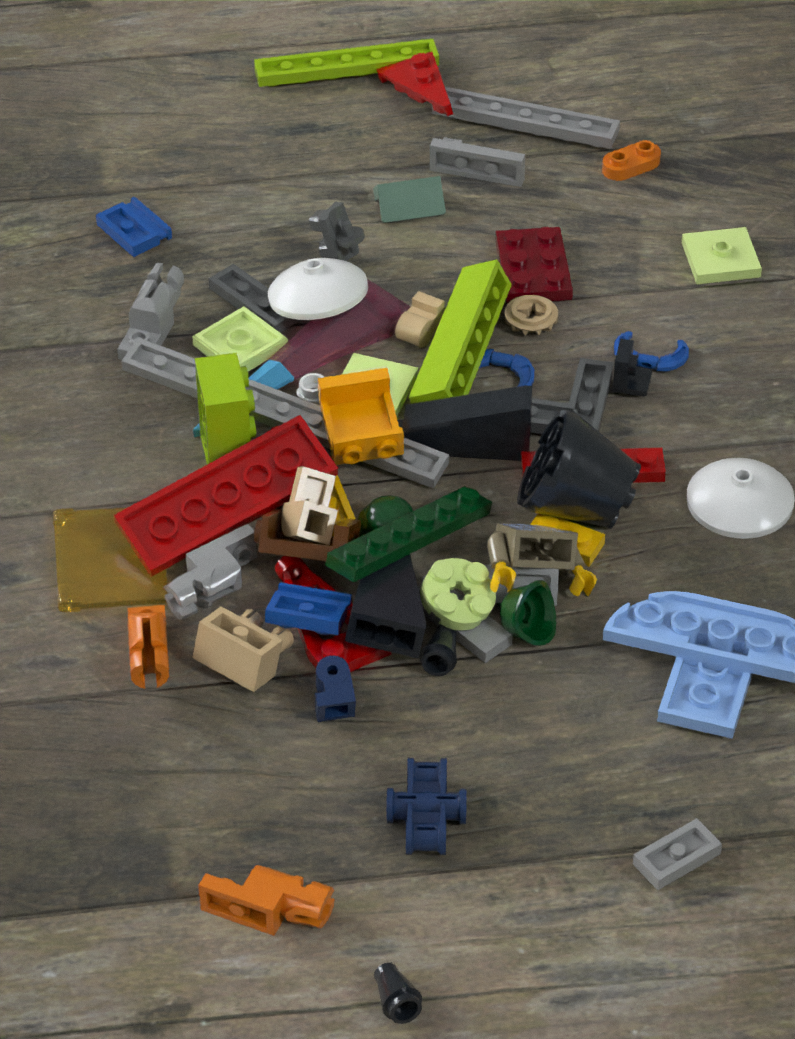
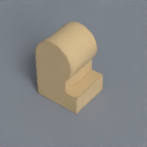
[395,291,444,348]

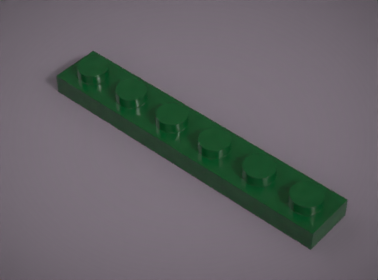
[325,486,492,582]

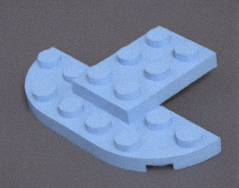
[603,591,795,739]

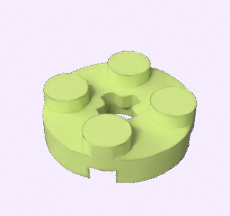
[420,558,496,630]

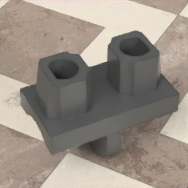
[309,201,365,261]

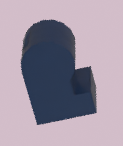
[315,655,356,722]

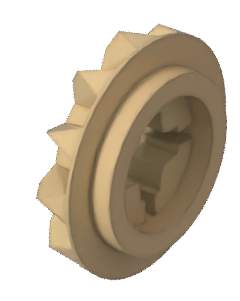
[504,295,558,336]

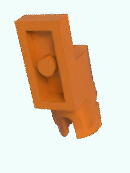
[127,605,169,689]
[199,865,335,936]

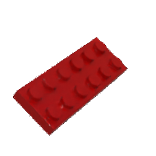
[114,415,338,577]

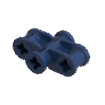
[386,758,467,855]

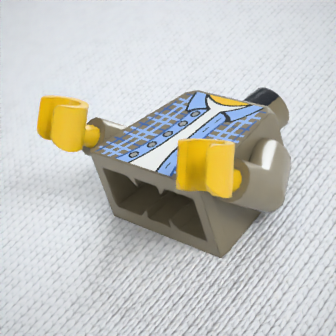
[487,523,597,596]

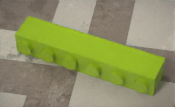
[409,259,512,404]

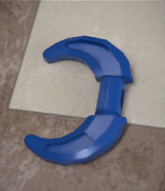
[614,331,689,371]
[479,349,535,387]

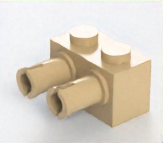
[193,606,294,692]

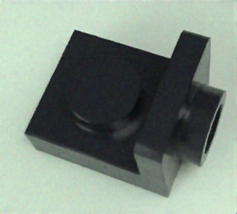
[613,339,652,397]

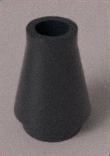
[420,624,457,676]
[374,963,422,1024]

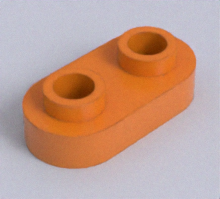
[602,140,661,181]

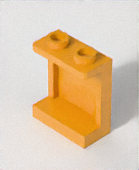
[318,367,404,465]

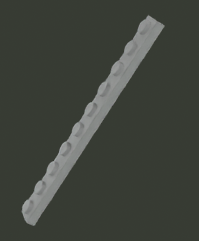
[121,337,449,489]

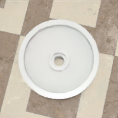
[268,258,368,320]
[687,458,794,539]

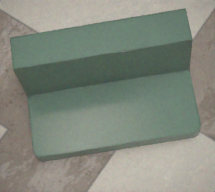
[373,176,446,223]

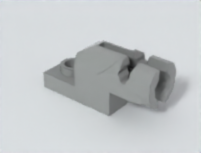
[117,263,184,360]
[163,524,257,620]

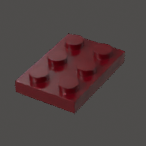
[495,227,573,304]

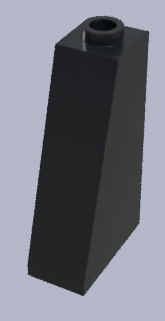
[397,385,532,461]
[345,554,426,659]

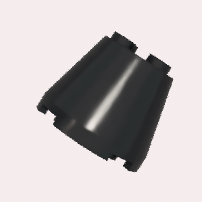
[517,409,641,529]

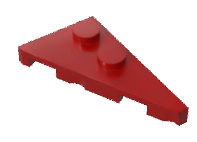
[376,52,454,116]

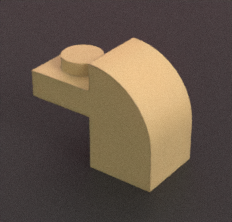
[281,466,338,546]

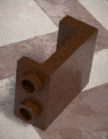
[254,509,361,561]

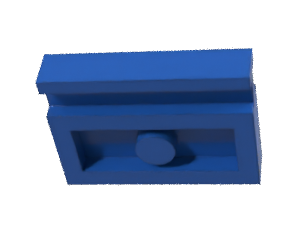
[96,196,172,257]
[265,582,352,635]

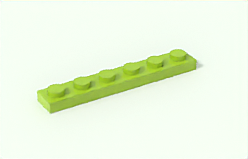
[254,39,439,87]

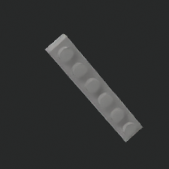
[432,87,620,149]

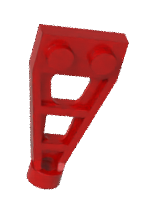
[275,556,391,672]

